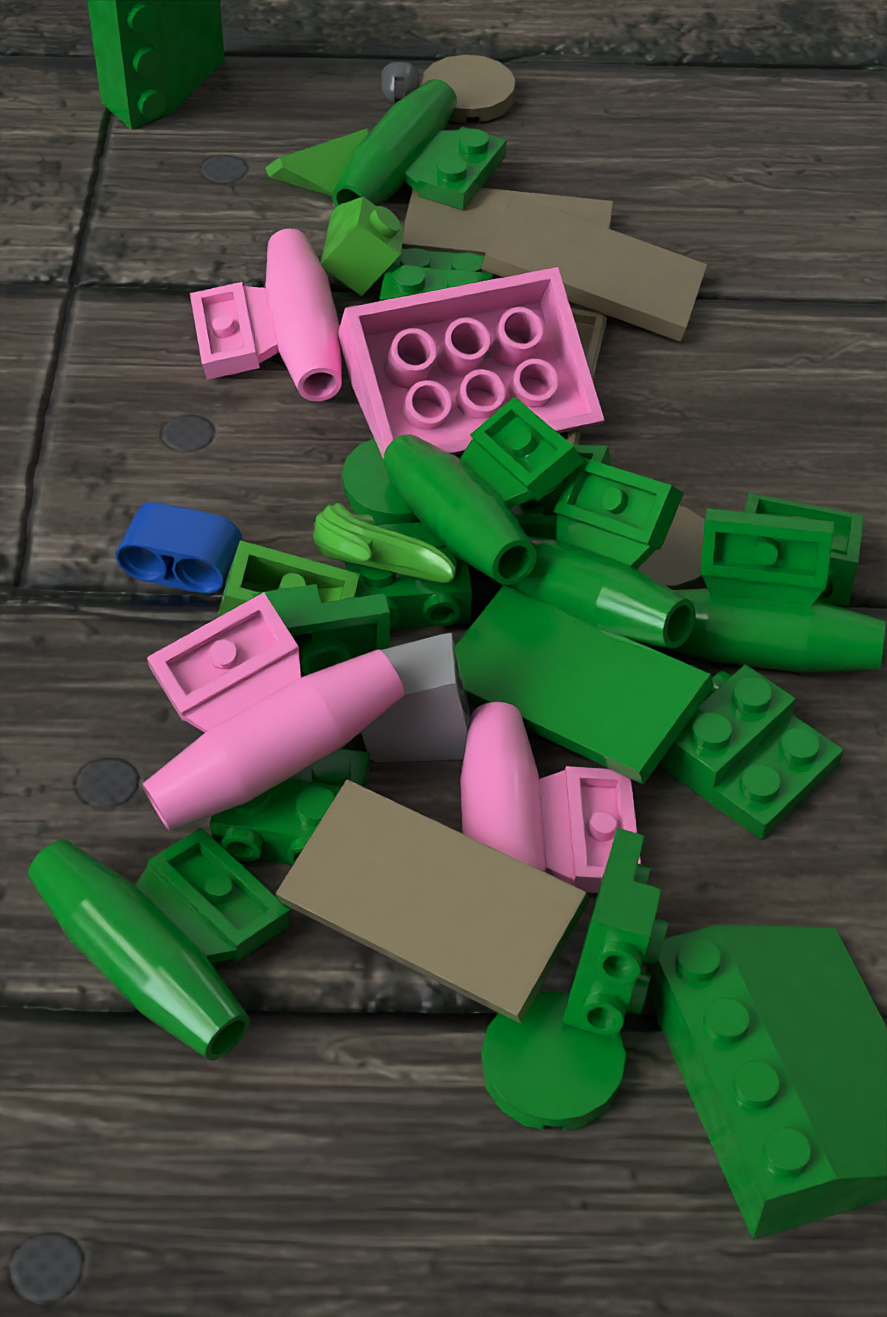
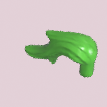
[312,502,455,583]

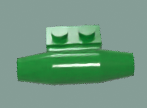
[332,79,507,210]
[383,396,584,585]
[478,457,696,648]
[647,508,886,673]
[28,828,290,1061]

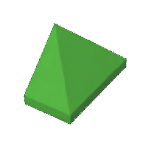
[265,129,369,196]

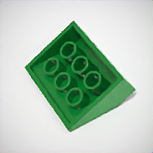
[87,0,225,130]
[646,925,887,1240]

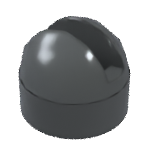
[381,62,419,104]

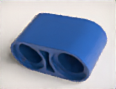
[115,502,243,594]

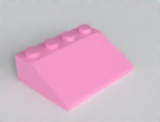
[338,267,605,458]

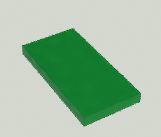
[455,585,714,785]

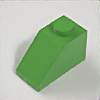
[320,197,405,296]
[217,540,360,618]

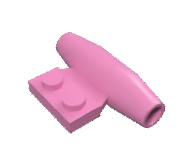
[190,229,342,402]
[142,593,405,831]
[460,702,641,893]

